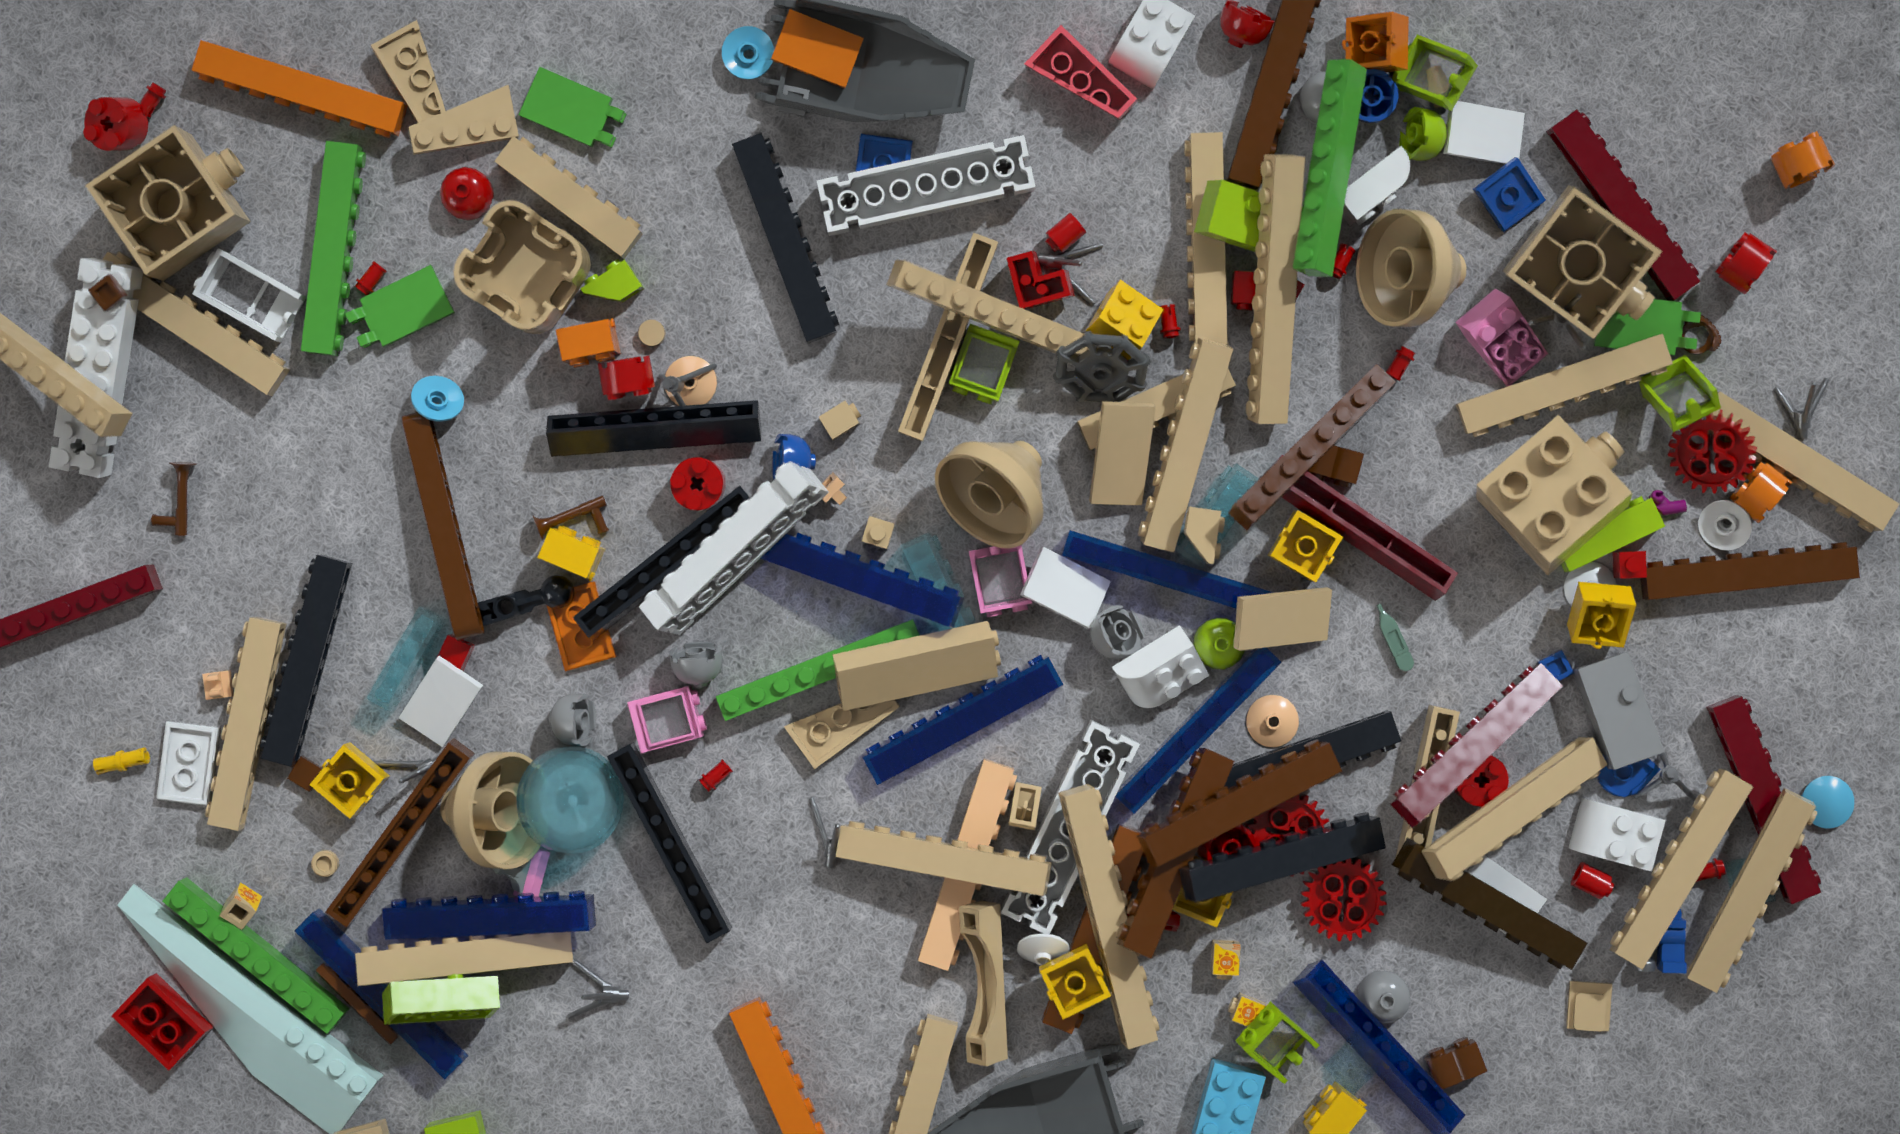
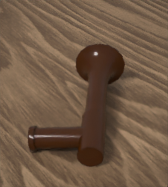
[151,462,197,536]
[532,495,609,540]

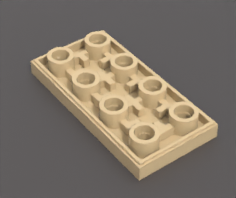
[1089,402,1156,505]
[1234,587,1332,651]

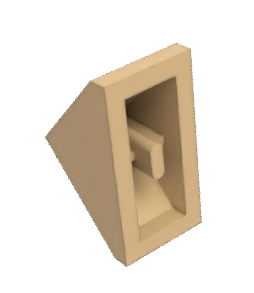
[1008,782,1042,830]

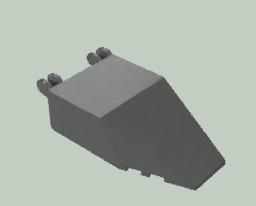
[755,0,975,122]
[928,1043,1144,1134]

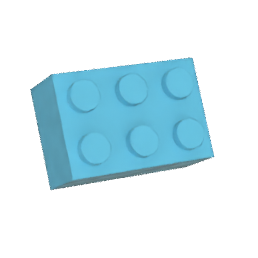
[1191,1058,1266,1134]

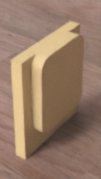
[1566,981,1612,1032]

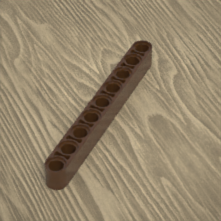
[402,412,484,641]

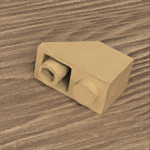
[1184,507,1225,564]

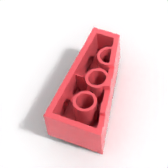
[1024,25,1138,120]

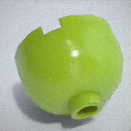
[1399,107,1447,161]
[1193,617,1245,670]

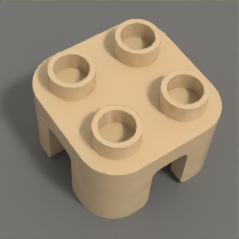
[454,200,591,334]

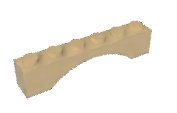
[959,901,1008,1066]

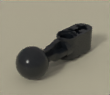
[478,575,574,626]

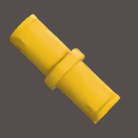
[93,747,150,775]

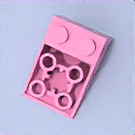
[1455,288,1548,387]

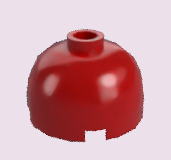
[1220,0,1275,48]
[440,167,494,221]

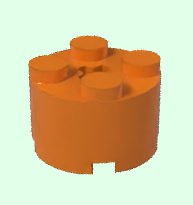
[1771,131,1835,189]
[1729,462,1792,523]

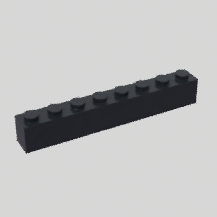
[732,133,840,344]
[546,400,761,457]
[573,485,751,641]
[260,555,353,767]
[1224,710,1402,788]
[607,742,732,944]
[1179,812,1386,902]

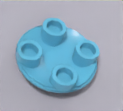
[1801,776,1854,829]

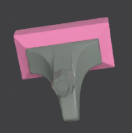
[493,848,550,903]

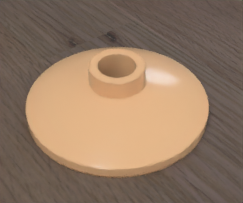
[665,356,717,406]
[1246,695,1299,747]

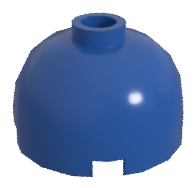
[1358,69,1399,123]
[772,434,816,480]

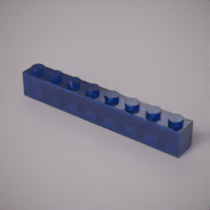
[1061,530,1273,609]
[760,532,964,628]
[1115,647,1282,814]
[862,654,1063,785]
[382,890,596,940]
[294,908,469,1080]
[1292,959,1465,1134]

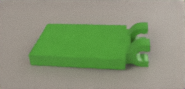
[519,66,627,148]
[345,265,455,348]
[1594,299,1701,355]

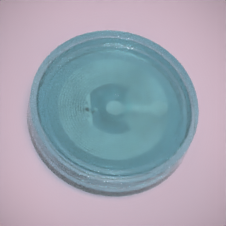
[516,747,624,854]

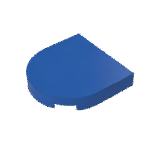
[1597,754,1661,797]

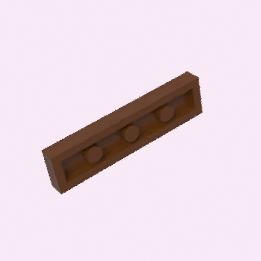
[316,963,398,1046]

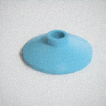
[722,26,774,79]
[411,376,464,422]

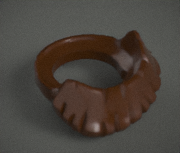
[1682,315,1722,354]

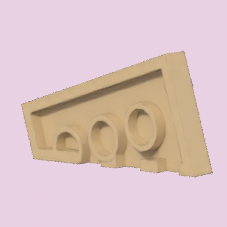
[371,20,446,123]
[408,85,519,155]
[784,700,900,769]

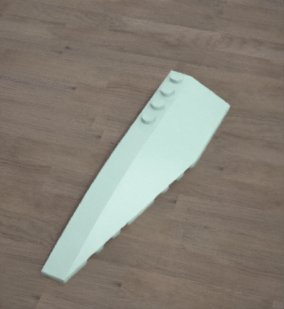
[117,884,383,1134]

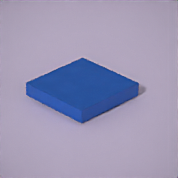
[855,134,913,172]
[1473,157,1546,232]

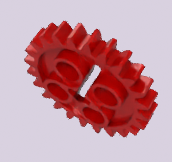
[1668,409,1757,494]
[1246,794,1329,877]
[1300,858,1387,941]

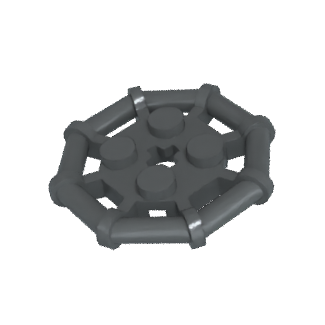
[1053,331,1151,403]

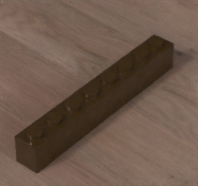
[1391,837,1588,970]

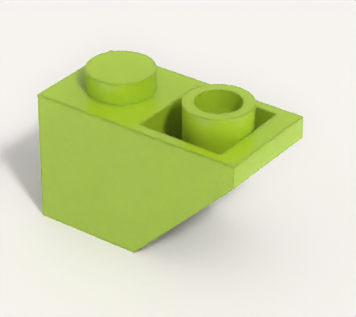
[580,259,645,303]

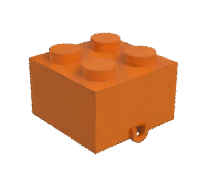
[1342,11,1409,73]
[556,318,621,368]

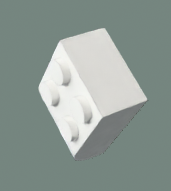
[1108,0,1195,89]
[1342,146,1410,226]
[1112,625,1209,708]
[1568,797,1666,871]

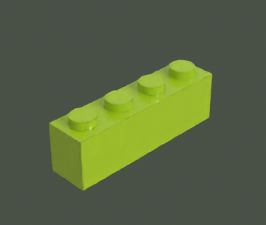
[1561,496,1665,572]

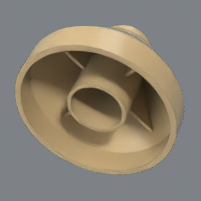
[1356,209,1466,327]
[935,441,1043,548]
[440,752,550,869]

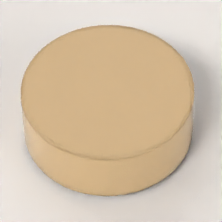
[638,320,666,347]
[311,850,339,877]

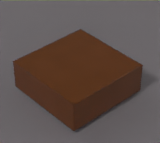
[88,274,128,312]
[287,755,323,792]

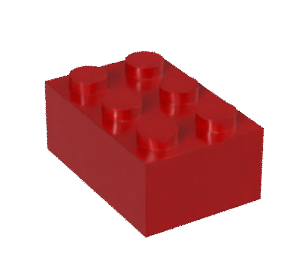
[111,973,213,1071]

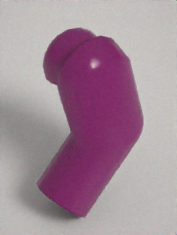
[1649,490,1687,516]

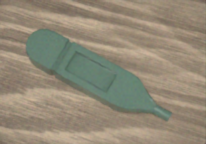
[1376,604,1414,671]

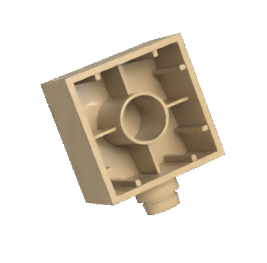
[85,125,251,281]
[1503,185,1662,339]
[1476,415,1632,575]

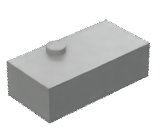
[1573,652,1665,770]

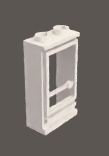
[192,248,306,343]

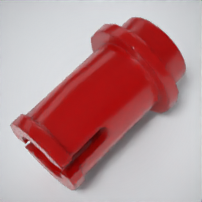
[139,82,166,118]
[1332,243,1356,279]
[355,261,387,295]
[1159,304,1181,339]
[1386,346,1415,381]
[699,759,733,792]
[1695,858,1726,883]

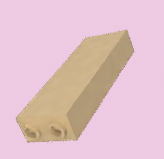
[833,621,1001,711]

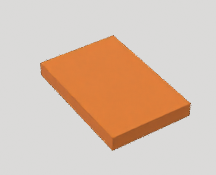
[771,9,864,89]
[546,581,617,671]

